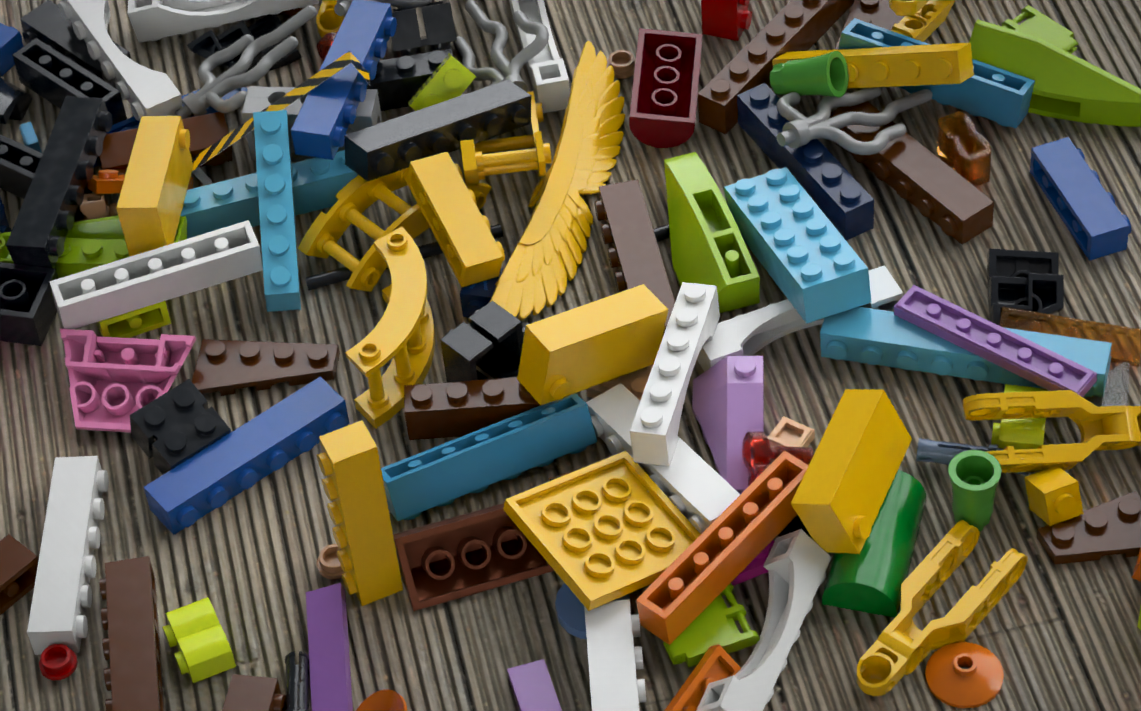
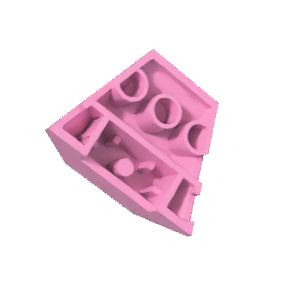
[60,329,196,433]

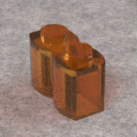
[937,111,991,187]

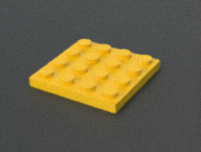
[503,451,701,611]

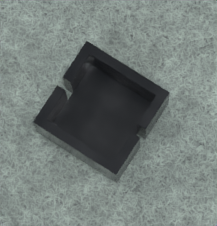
[391,0,457,56]
[440,301,523,382]
[130,379,231,475]

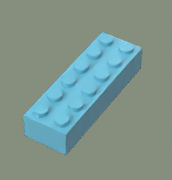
[724,167,872,324]

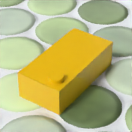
[116,116,193,256]
[517,284,668,406]
[791,389,912,554]

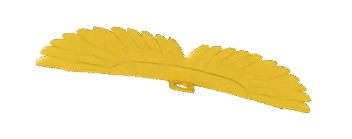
[490,41,625,321]

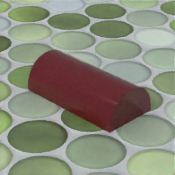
[629,28,703,148]

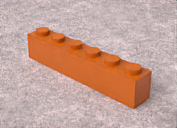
[636,450,809,645]

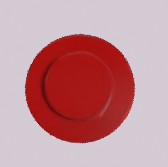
[39,644,78,680]

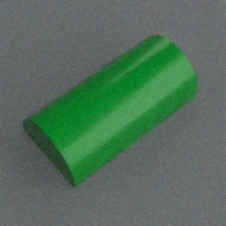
[822,470,926,618]

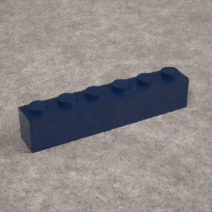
[737,83,874,241]

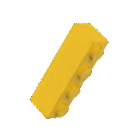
[407,152,505,287]

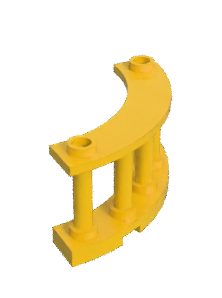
[460,91,552,185]
[297,167,492,292]
[345,226,435,429]

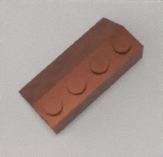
[393,503,554,611]

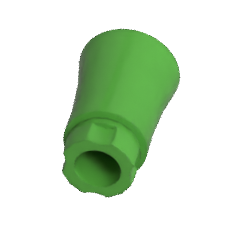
[770,51,849,97]
[948,450,1002,531]

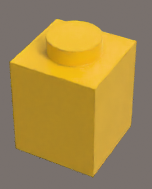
[1024,465,1084,526]

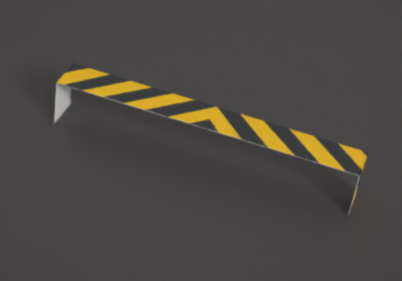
[192,51,371,186]

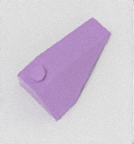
[692,356,764,494]

